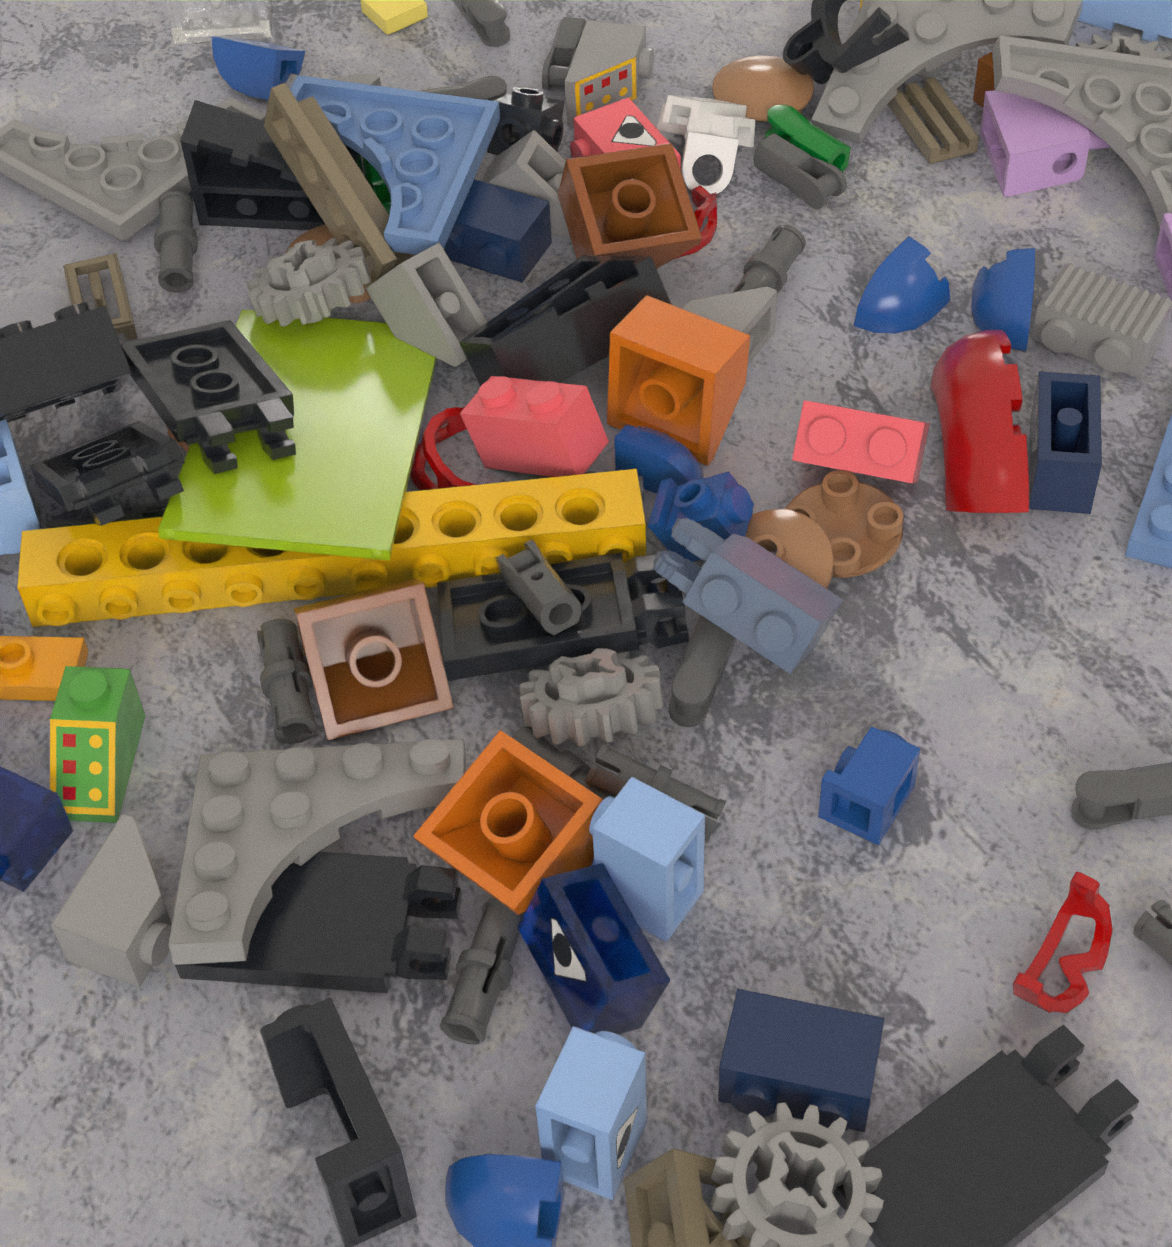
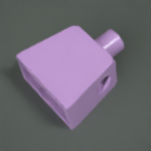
[980,91,1110,197]

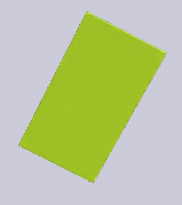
[158,309,437,561]

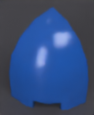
[212,36,305,100]
[854,236,950,334]
[971,248,1035,351]
[614,424,704,494]
[445,1154,565,1247]

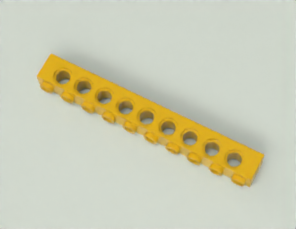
[17,469,646,627]

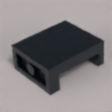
[260,997,417,1247]

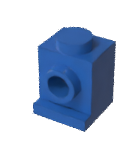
[647,471,754,562]
[818,726,921,845]

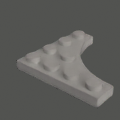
[811,0,1083,144]
[992,35,1172,230]
[0,97,266,242]
[169,739,466,965]

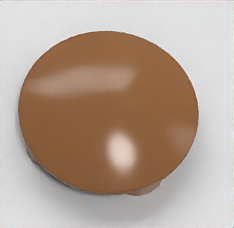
[712,55,814,122]
[785,470,904,578]

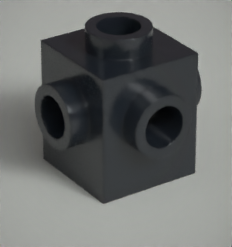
[487,87,564,155]

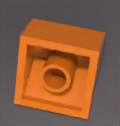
[607,295,750,466]
[413,730,603,915]

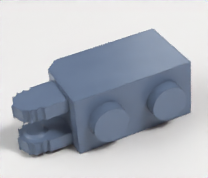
[653,518,844,674]

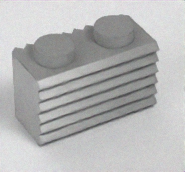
[1032,263,1172,379]

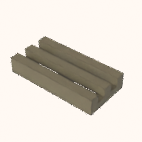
[887,77,979,164]
[63,253,138,341]

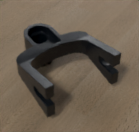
[783,0,910,84]

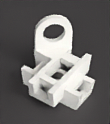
[657,95,755,194]

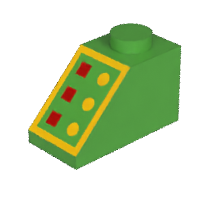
[50,666,146,823]

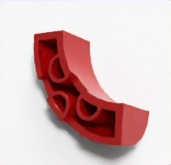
[930,330,1029,513]

